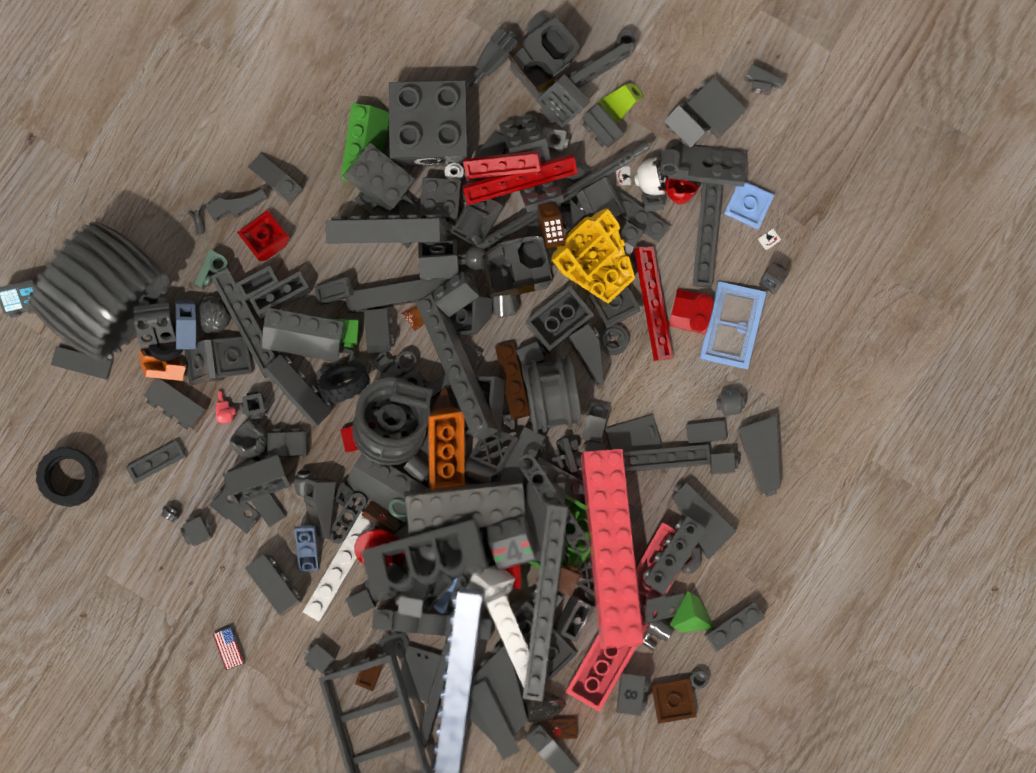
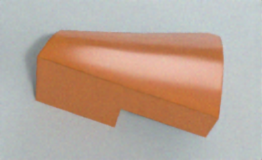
[139,350,186,381]

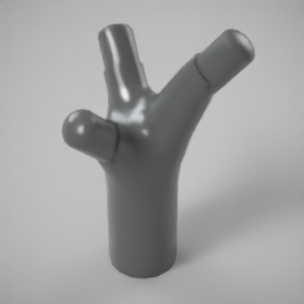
[188,205,206,235]

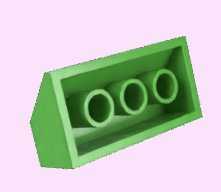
[341,103,389,183]

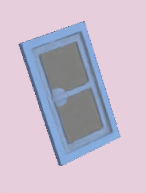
[699,282,767,370]

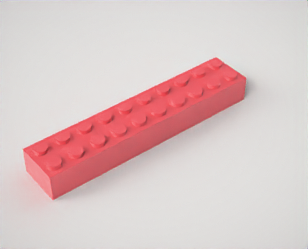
[581,449,643,649]
[565,522,678,712]

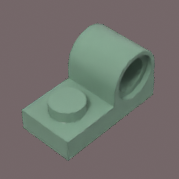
[194,249,229,290]

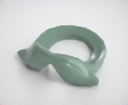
[389,498,407,524]

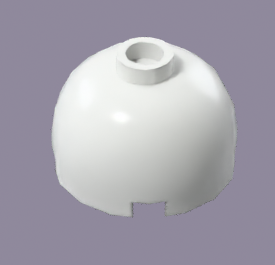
[634,156,666,196]

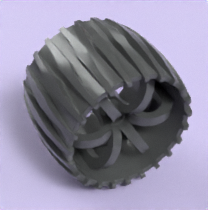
[28,222,169,362]

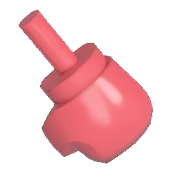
[215,391,237,424]

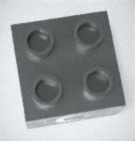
[389,81,467,167]

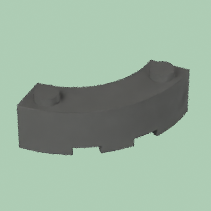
[396,542,440,618]

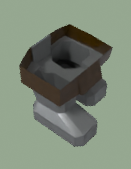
[509,13,580,100]
[481,235,552,318]

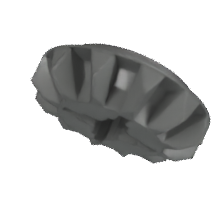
[599,325,629,355]

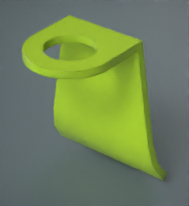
[596,83,643,123]

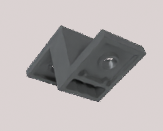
[499,114,564,213]

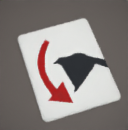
[616,166,631,186]
[758,229,781,250]

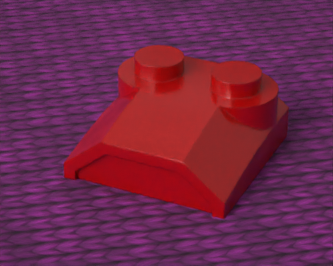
[237,210,290,262]
[668,289,715,335]

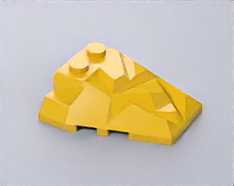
[551,208,635,304]

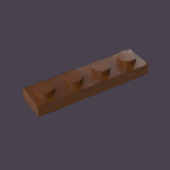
[495,342,530,420]

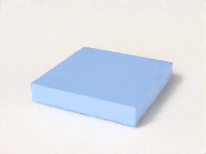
[724,182,774,230]

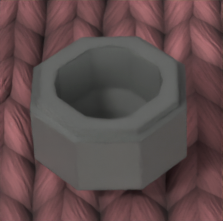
[690,670,709,689]

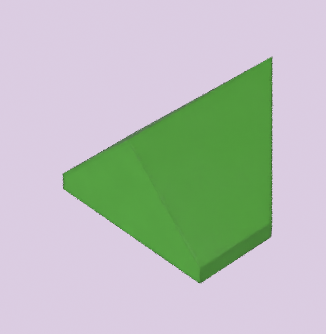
[670,591,715,633]

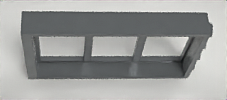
[319,652,431,773]

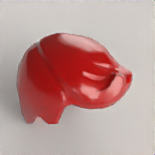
[665,177,698,205]

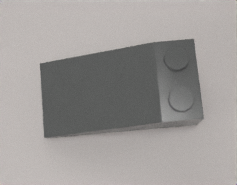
[493,596,577,681]

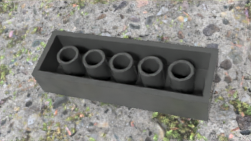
[326,215,447,244]
[404,479,526,535]

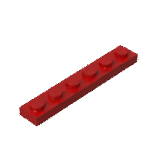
[462,154,578,205]
[634,247,673,361]

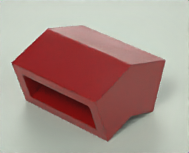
[340,426,359,454]

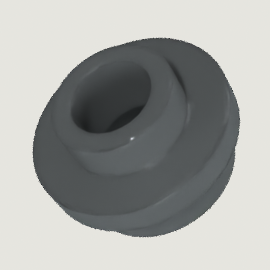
[161,505,180,522]

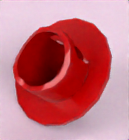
[354,530,406,567]

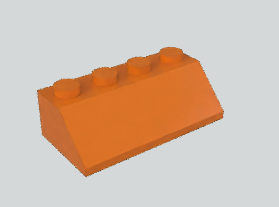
[429,407,465,489]

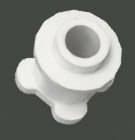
[445,163,464,184]

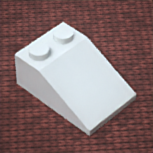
[467,565,515,611]

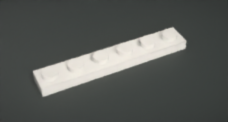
[303,512,376,622]
[485,593,545,689]

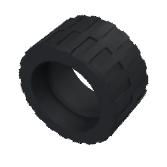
[36,447,99,507]

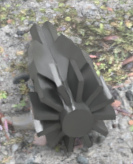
[466,27,520,89]

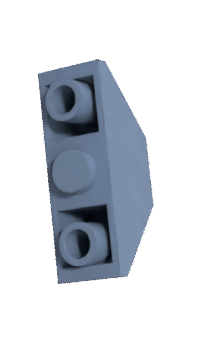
[174,299,196,349]
[294,525,319,572]

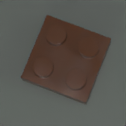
[651,679,696,724]

